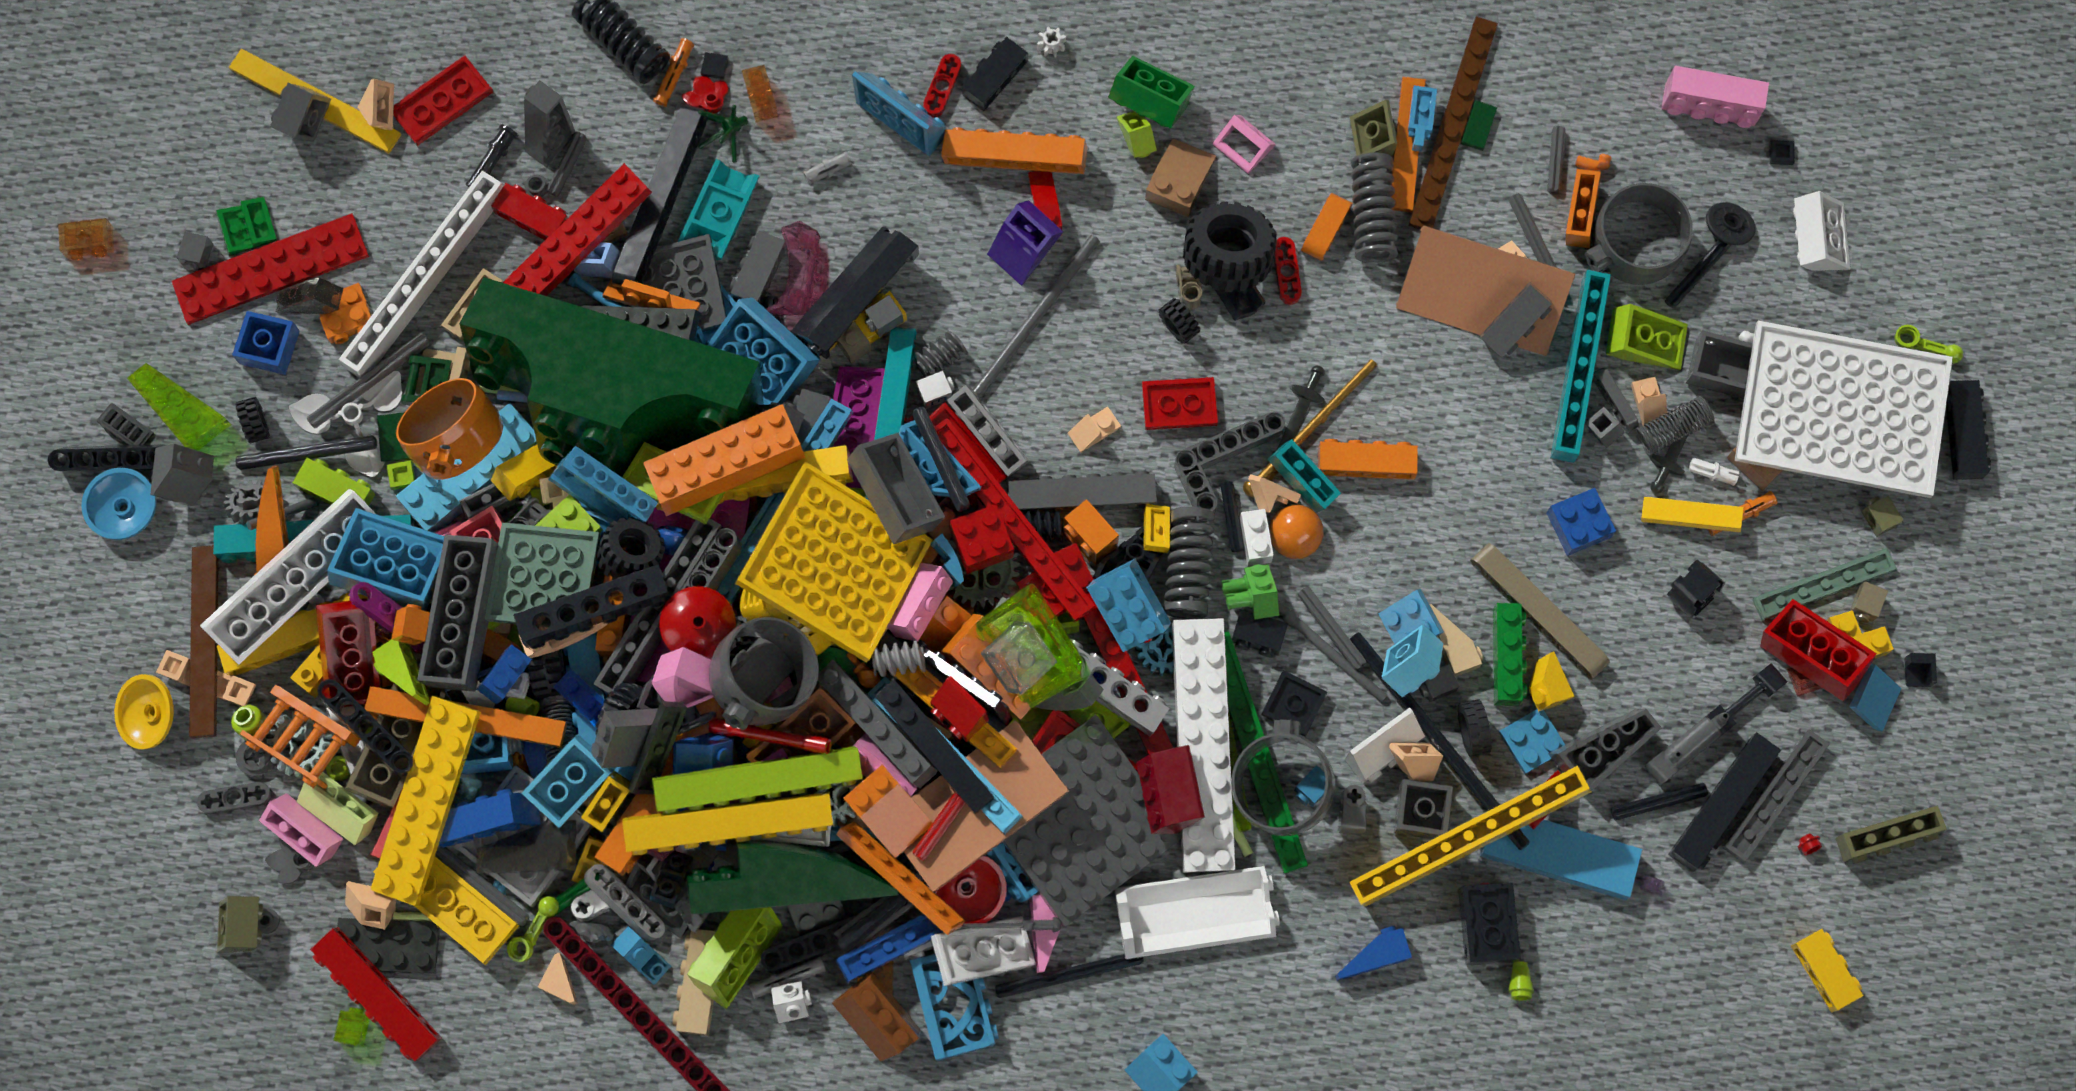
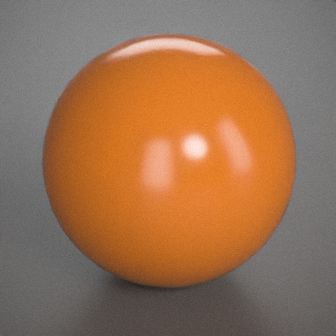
[1269,504,1324,559]

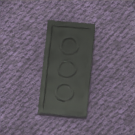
[337,918,440,974]

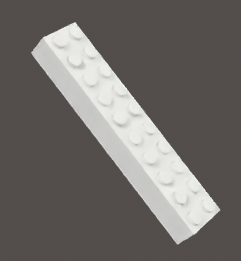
[1172,618,1235,873]

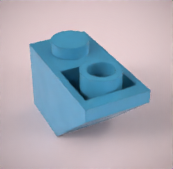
[611,926,671,985]

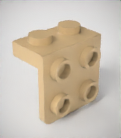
[415,347,471,403]

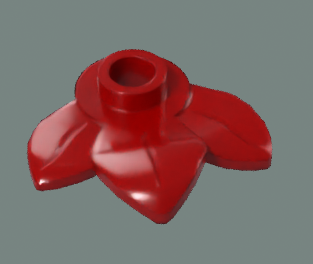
[682,76,728,114]

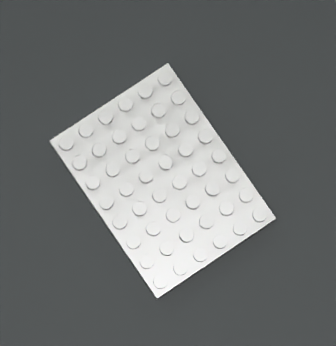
[1735,321,1953,498]

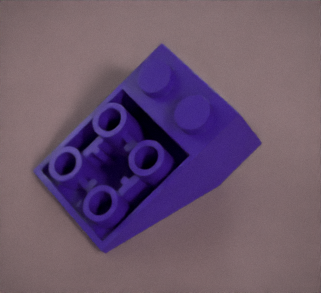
[987,200,1063,286]

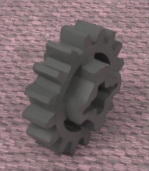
[224,480,264,525]

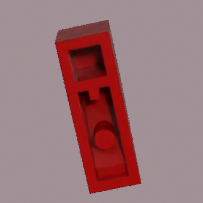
[1028,171,1062,236]

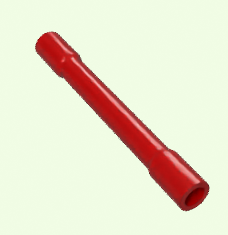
[709,718,831,754]

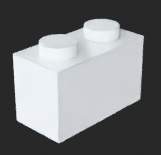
[1239,509,1274,566]

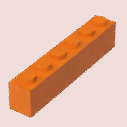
[941,127,1088,174]

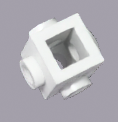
[771,981,812,1023]

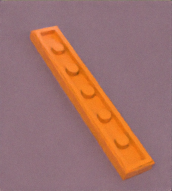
[1391,77,1426,212]
[836,821,964,935]

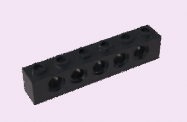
[513,564,671,649]

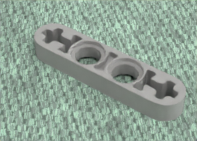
[584,864,665,942]

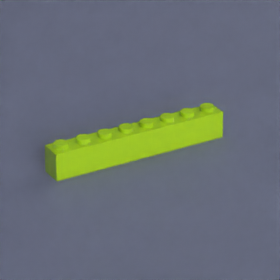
[652,746,862,815]

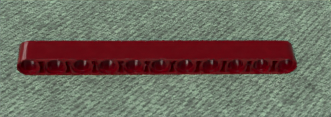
[543,917,730,1091]

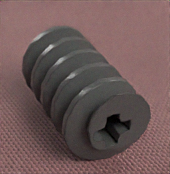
[913,331,968,378]

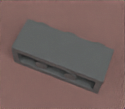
[729,231,787,305]
[1480,282,1552,357]

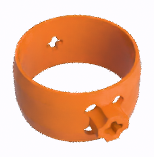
[396,378,503,480]

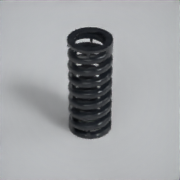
[571,0,670,84]

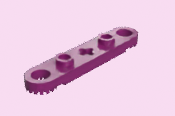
[349,582,424,653]

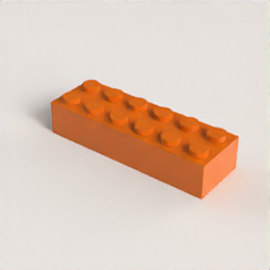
[643,404,805,516]

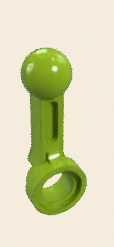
[1894,325,1963,364]
[507,896,559,962]

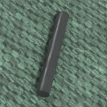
[246,497,317,530]

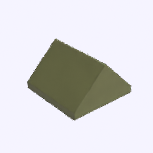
[1350,99,1397,156]

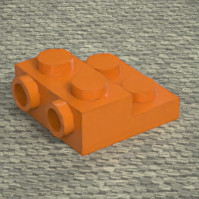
[314,282,372,344]

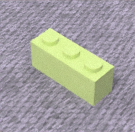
[297,772,379,845]

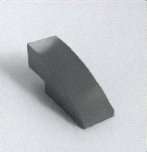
[1032,674,1104,711]

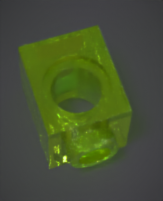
[333,1007,370,1047]

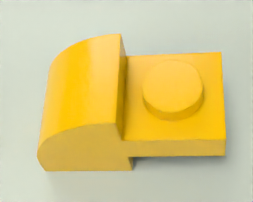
[571,836,605,882]

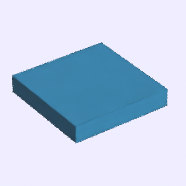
[1849,664,1902,732]

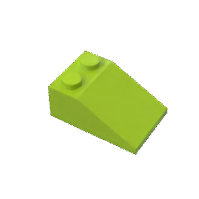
[1606,304,1688,370]

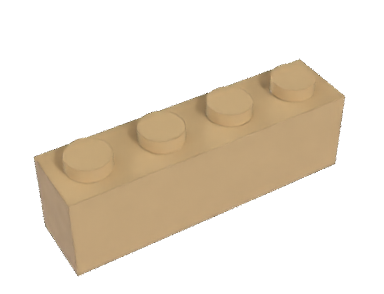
[673,929,716,1036]

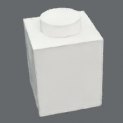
[916,371,955,409]

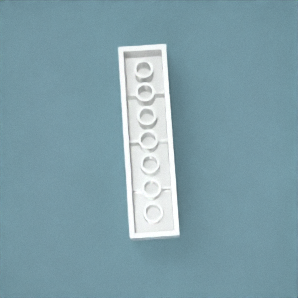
[200,489,375,665]

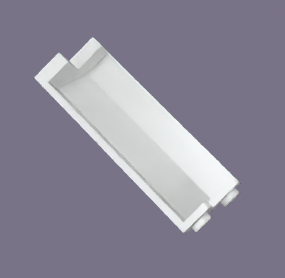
[1115,866,1280,959]

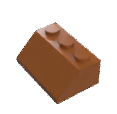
[832,971,920,1061]

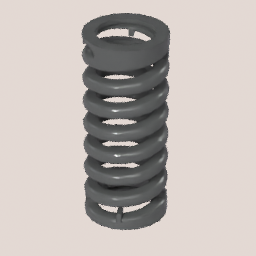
[1351,153,1398,262]
[1164,507,1215,619]

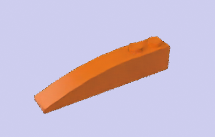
[254,466,298,612]

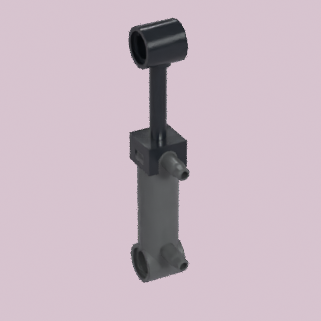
[1644,663,1788,785]

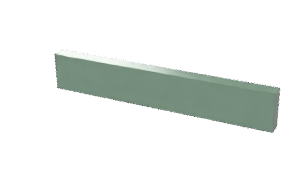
[1752,548,1897,621]

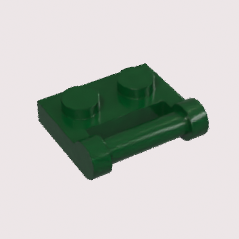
[401,356,453,406]

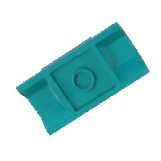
[678,159,760,260]

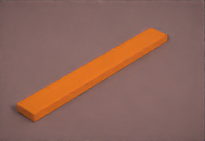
[365,686,567,748]

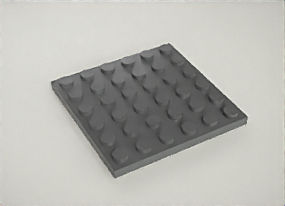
[1003,715,1182,927]

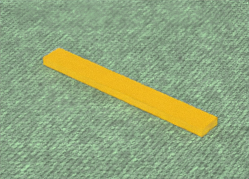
[229,48,401,154]

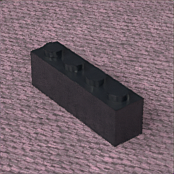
[1946,380,1991,480]

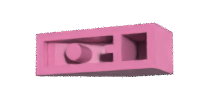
[1029,895,1062,973]

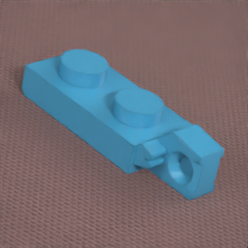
[1408,86,1437,152]

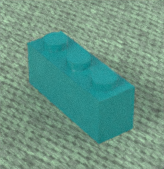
[1267,439,1341,513]

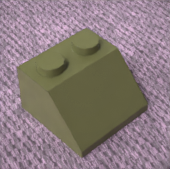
[217,896,263,953]

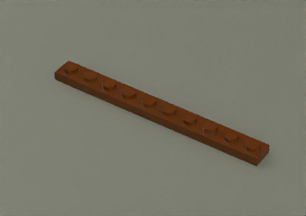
[1408,16,1498,230]

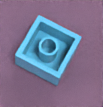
[1382,624,1443,697]

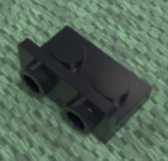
[1215,286,1266,321]

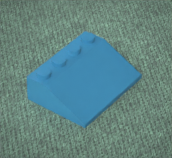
[852,71,946,156]
[707,298,821,405]
[327,508,445,611]

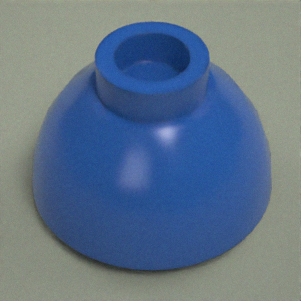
[657,525,689,556]

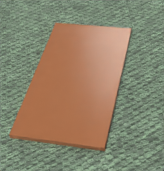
[1396,225,1575,356]
[904,720,1069,893]

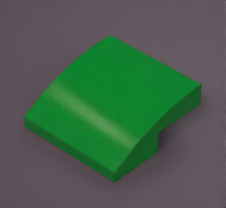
[216,197,277,256]

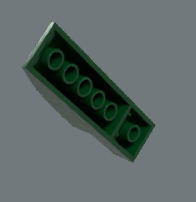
[687,840,898,914]

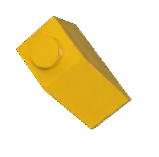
[1529,652,1575,712]

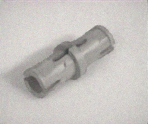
[803,152,852,185]

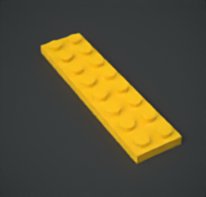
[370,696,481,906]

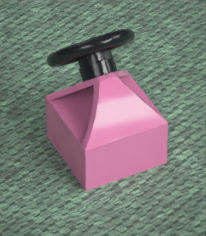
[652,647,716,735]

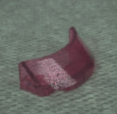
[767,221,828,317]

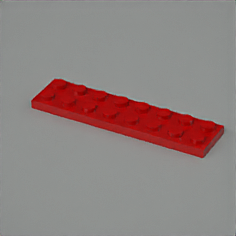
[502,163,652,296]
[171,213,369,325]

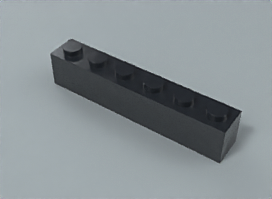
[1668,732,1781,872]

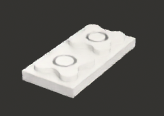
[931,916,1036,986]

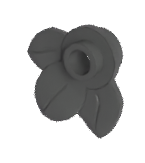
[265,837,314,884]

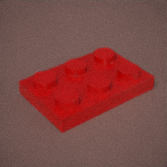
[1142,377,1218,430]

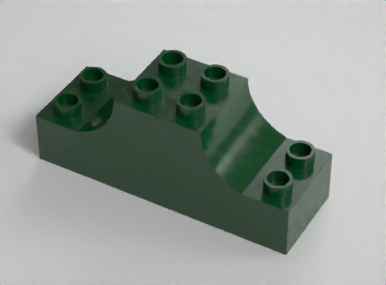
[459,277,764,477]

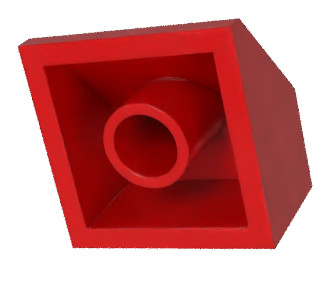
[930,675,989,742]

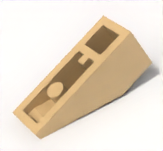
[1429,604,1483,677]

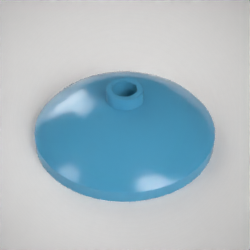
[81,468,157,540]

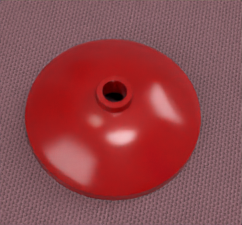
[659,586,736,660]
[934,855,1006,924]

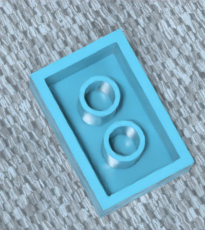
[522,734,615,828]

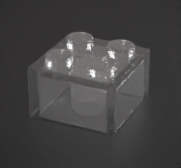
[980,621,1057,695]

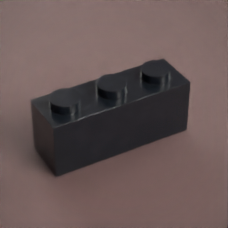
[961,36,1028,111]

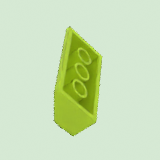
[687,907,783,1009]

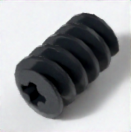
[1025,511,1063,542]

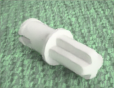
[1689,458,1739,486]

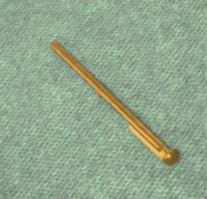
[1243,359,1377,497]

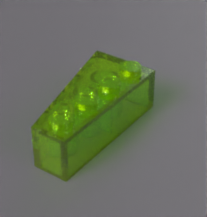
[127,363,231,451]

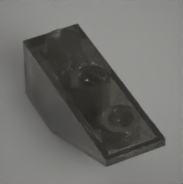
[275,277,343,314]

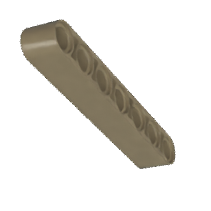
[1470,543,1610,680]

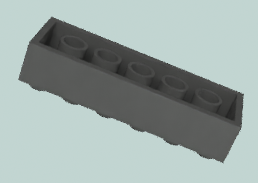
[417,535,498,692]

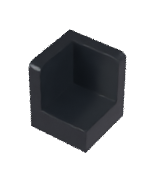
[1904,653,1937,687]

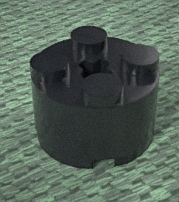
[1667,560,1725,618]

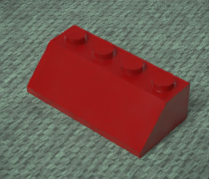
[1760,599,1877,701]

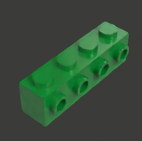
[1493,603,1527,706]

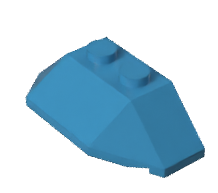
[899,420,981,497]

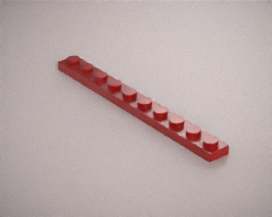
[934,418,1095,622]
[1054,543,1173,755]

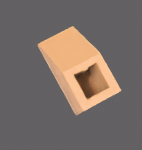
[345,881,396,929]

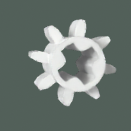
[1038,27,1066,57]

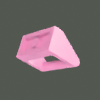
[1213,115,1276,174]

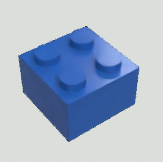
[232,311,300,375]
[1546,488,1616,556]

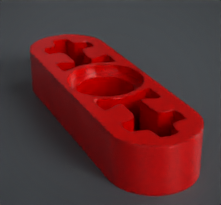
[923,54,961,118]
[1274,237,1302,305]

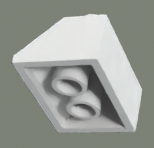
[1793,191,1850,270]
[1345,708,1425,783]

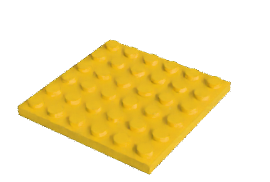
[735,461,933,662]

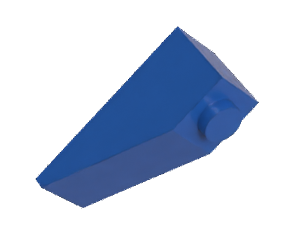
[1335,926,1412,981]

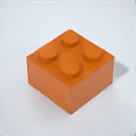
[1063,499,1119,565]

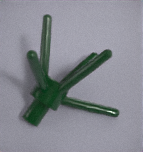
[698,105,748,163]

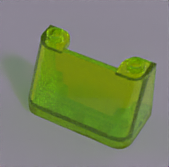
[976,583,1085,708]

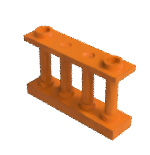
[240,685,360,789]

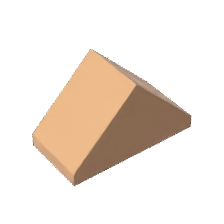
[358,79,394,130]
[538,953,578,1005]

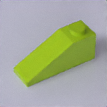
[372,640,430,706]

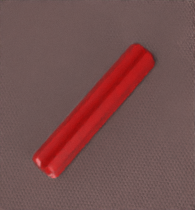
[913,793,965,861]

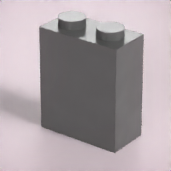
[591,709,658,768]

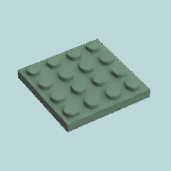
[485,523,601,628]

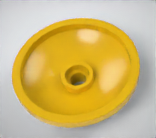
[114,674,174,749]

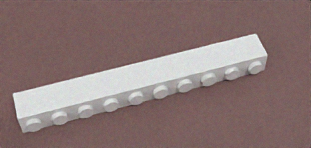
[339,171,503,378]

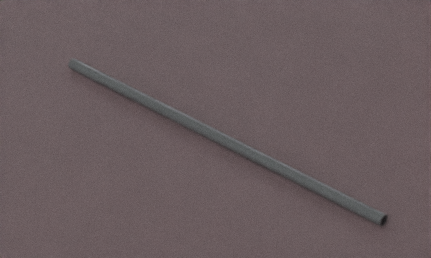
[955,235,1100,422]

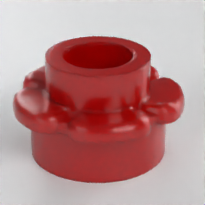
[1798,833,1822,856]

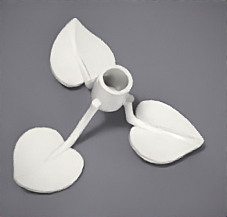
[289,371,402,477]

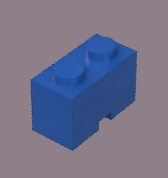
[476,644,532,704]

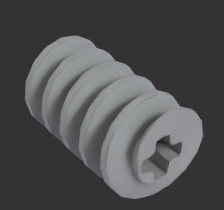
[872,640,926,677]

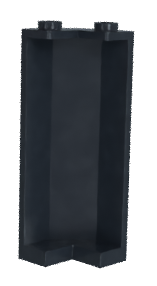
[790,227,919,359]

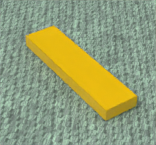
[1641,497,1743,533]

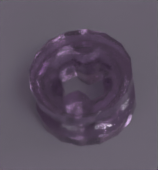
[1639,876,1665,895]

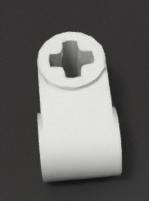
[571,882,621,921]

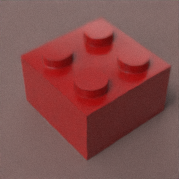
[949,504,1014,574]

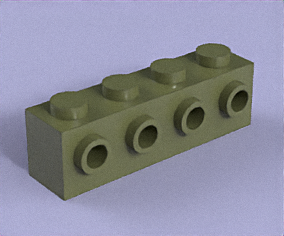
[1835,805,1947,864]

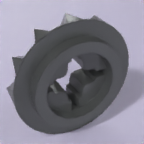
[236,738,274,777]

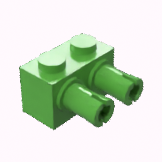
[1221,564,1279,619]

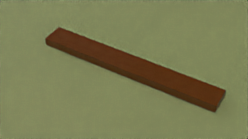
[189,545,219,739]

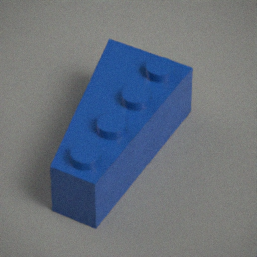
[438,789,541,848]

